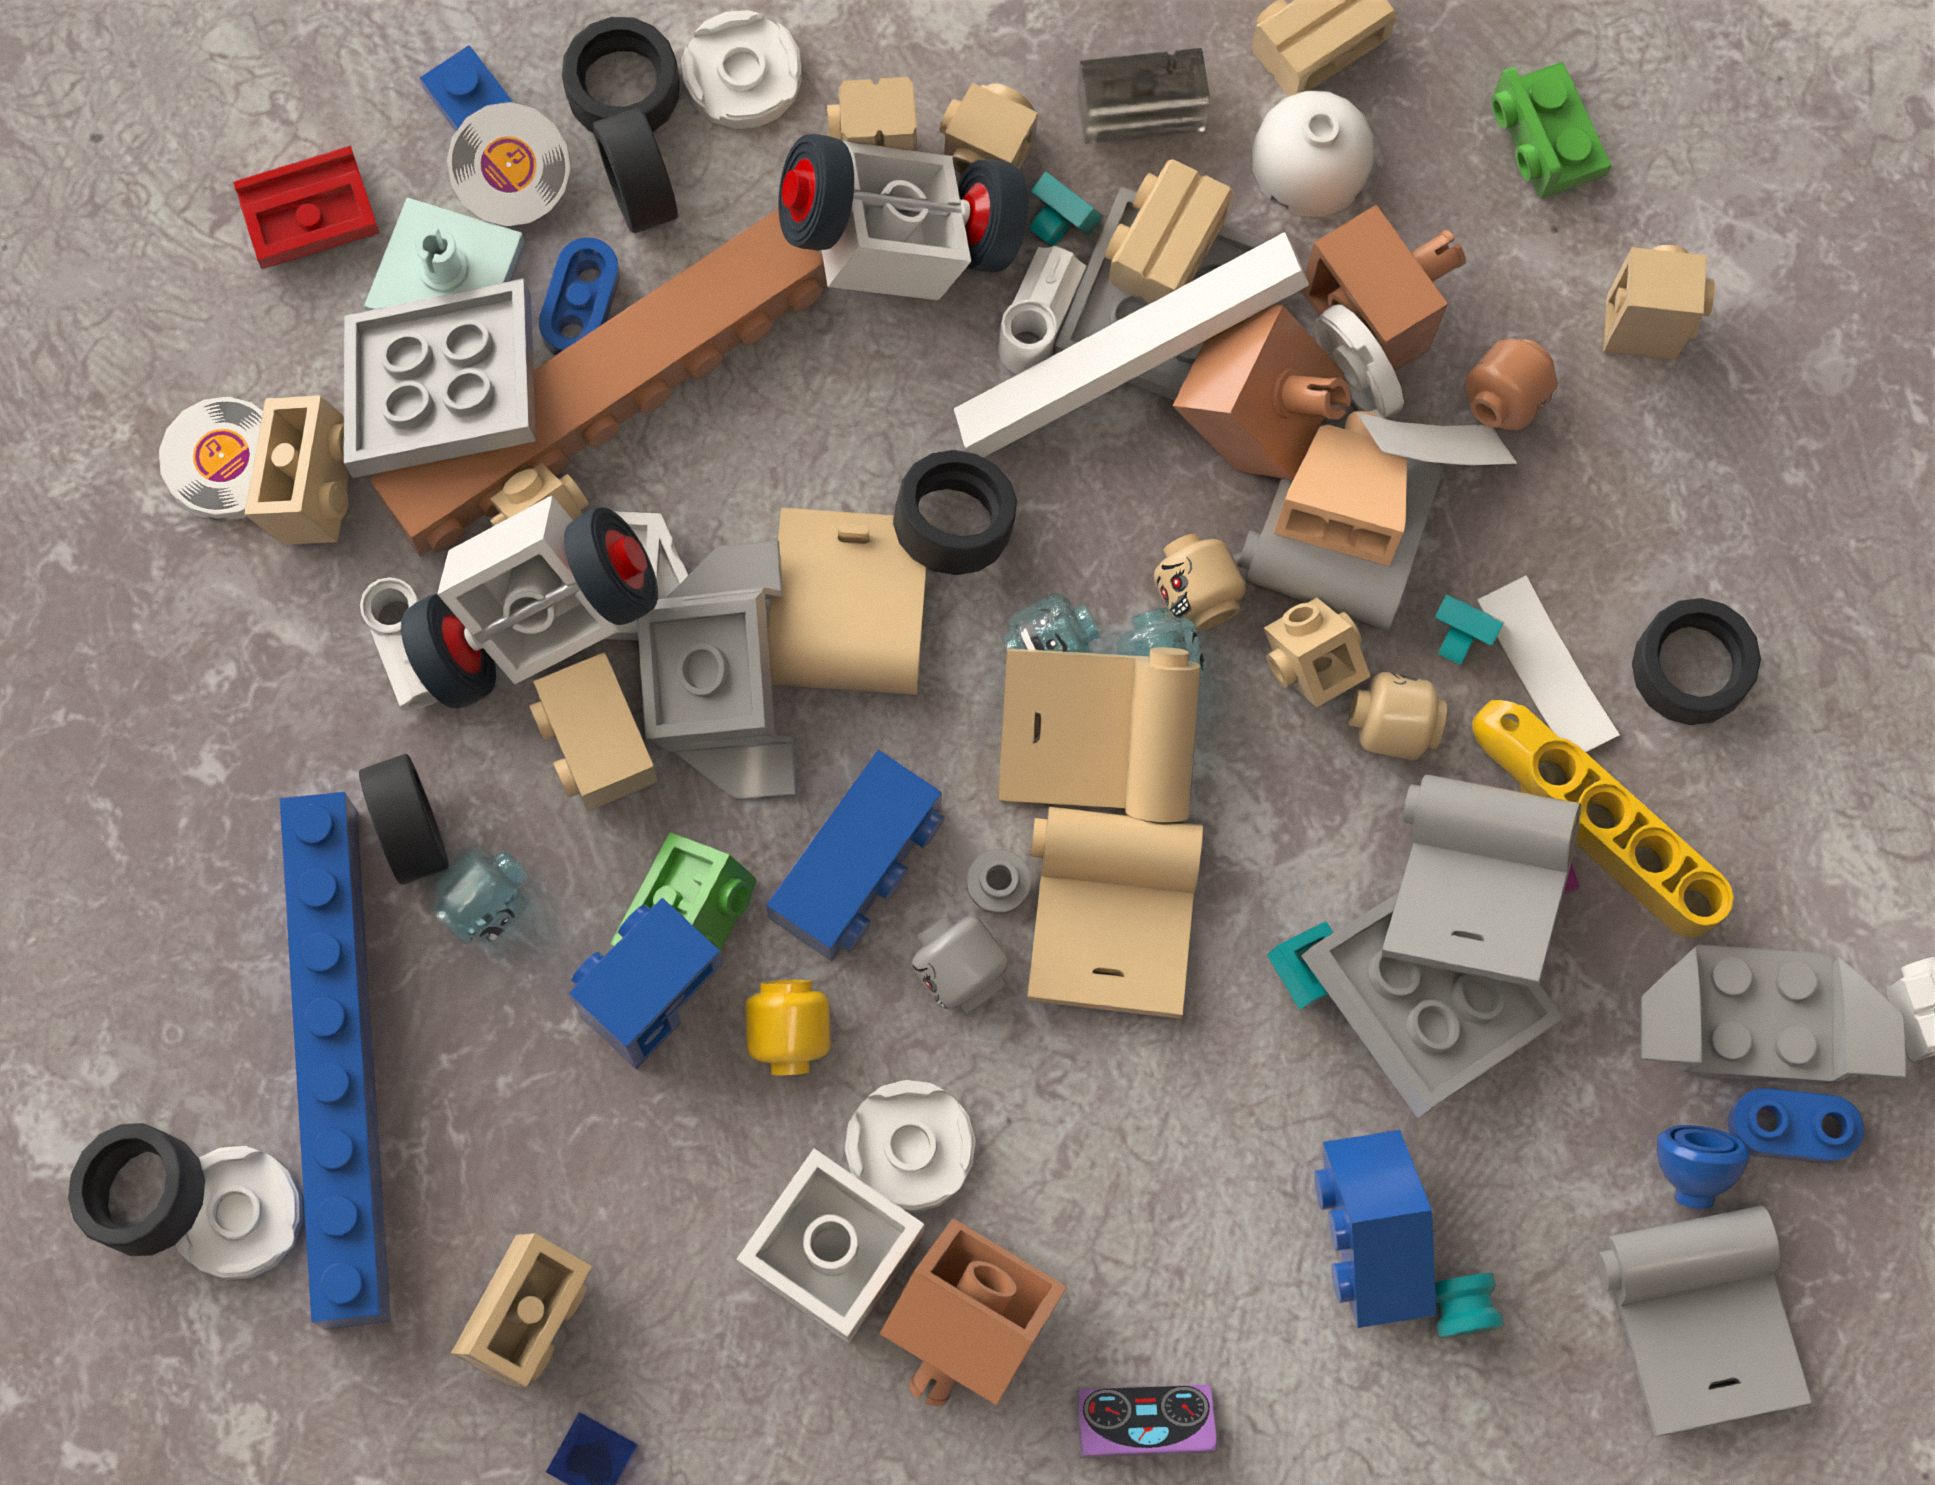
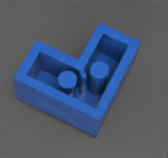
[569,897,723,1069]
[1314,1130,1436,1328]

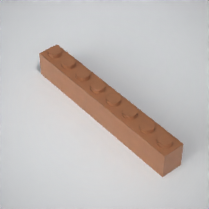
[369,209,827,557]

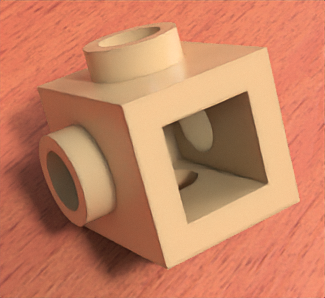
[1264,598,1371,708]

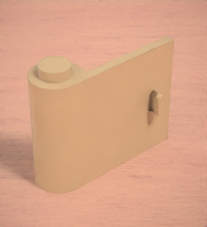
[768,508,931,695]
[998,647,1201,822]
[1027,807,1203,1019]

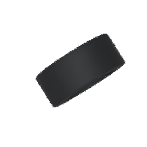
[562,17,680,133]
[593,108,678,233]
[893,450,1017,575]
[1632,598,1761,725]
[359,754,449,885]
[68,1123,205,1256]

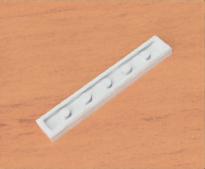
[954,232,1309,458]

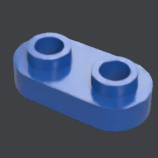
[539,237,620,356]
[1728,1088,1864,1163]

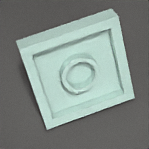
[364,198,525,311]

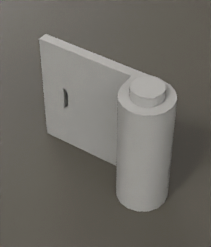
[1237,424,1444,631]
[1382,775,1582,988]
[1596,1205,1812,1438]

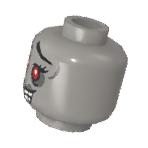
[912,913,1008,1013]

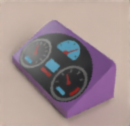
[1077,1385,1217,1458]

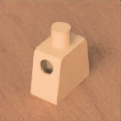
[1274,411,1407,566]

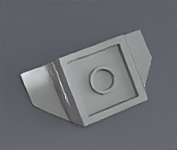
[637,540,798,799]
[1640,944,1906,1085]

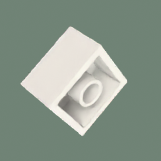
[736,1148,924,1343]

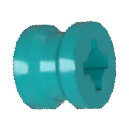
[1435,1273,1504,1338]

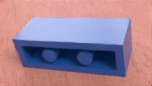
[766,749,945,962]

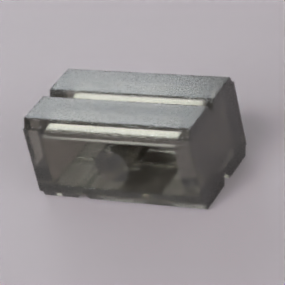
[1077,48,1210,144]

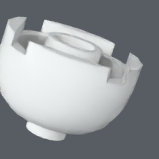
[1252,91,1374,217]

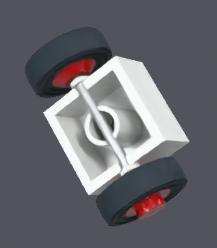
[778,134,1028,300]
[401,495,658,709]

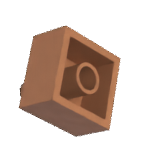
[1300,205,1466,372]
[1173,304,1351,480]
[879,1218,1067,1407]

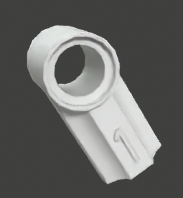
[998,245,1087,375]
[360,577,439,711]

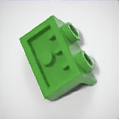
[1491,62,1612,199]
[610,832,756,991]

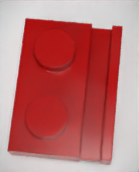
[233,145,380,270]

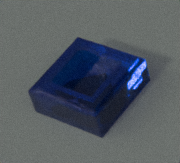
[546,1412,639,1485]

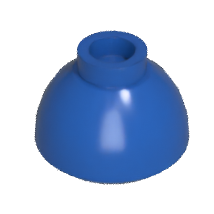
[1656,1125,1750,1209]

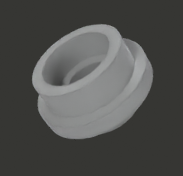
[967,849,1031,914]

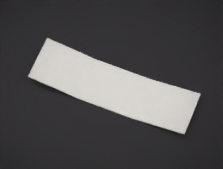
[1356,412,1517,466]
[1477,576,1620,752]

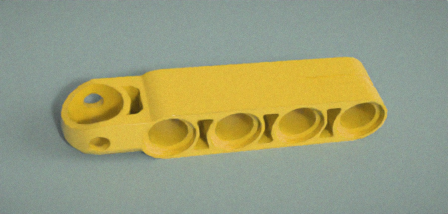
[1472,700,1734,938]

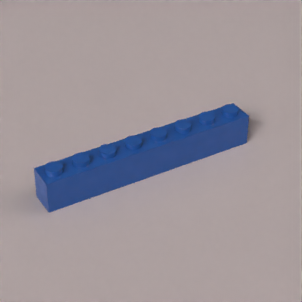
[279,792,391,1329]

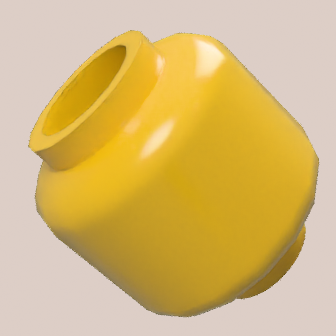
[745,979,832,1075]

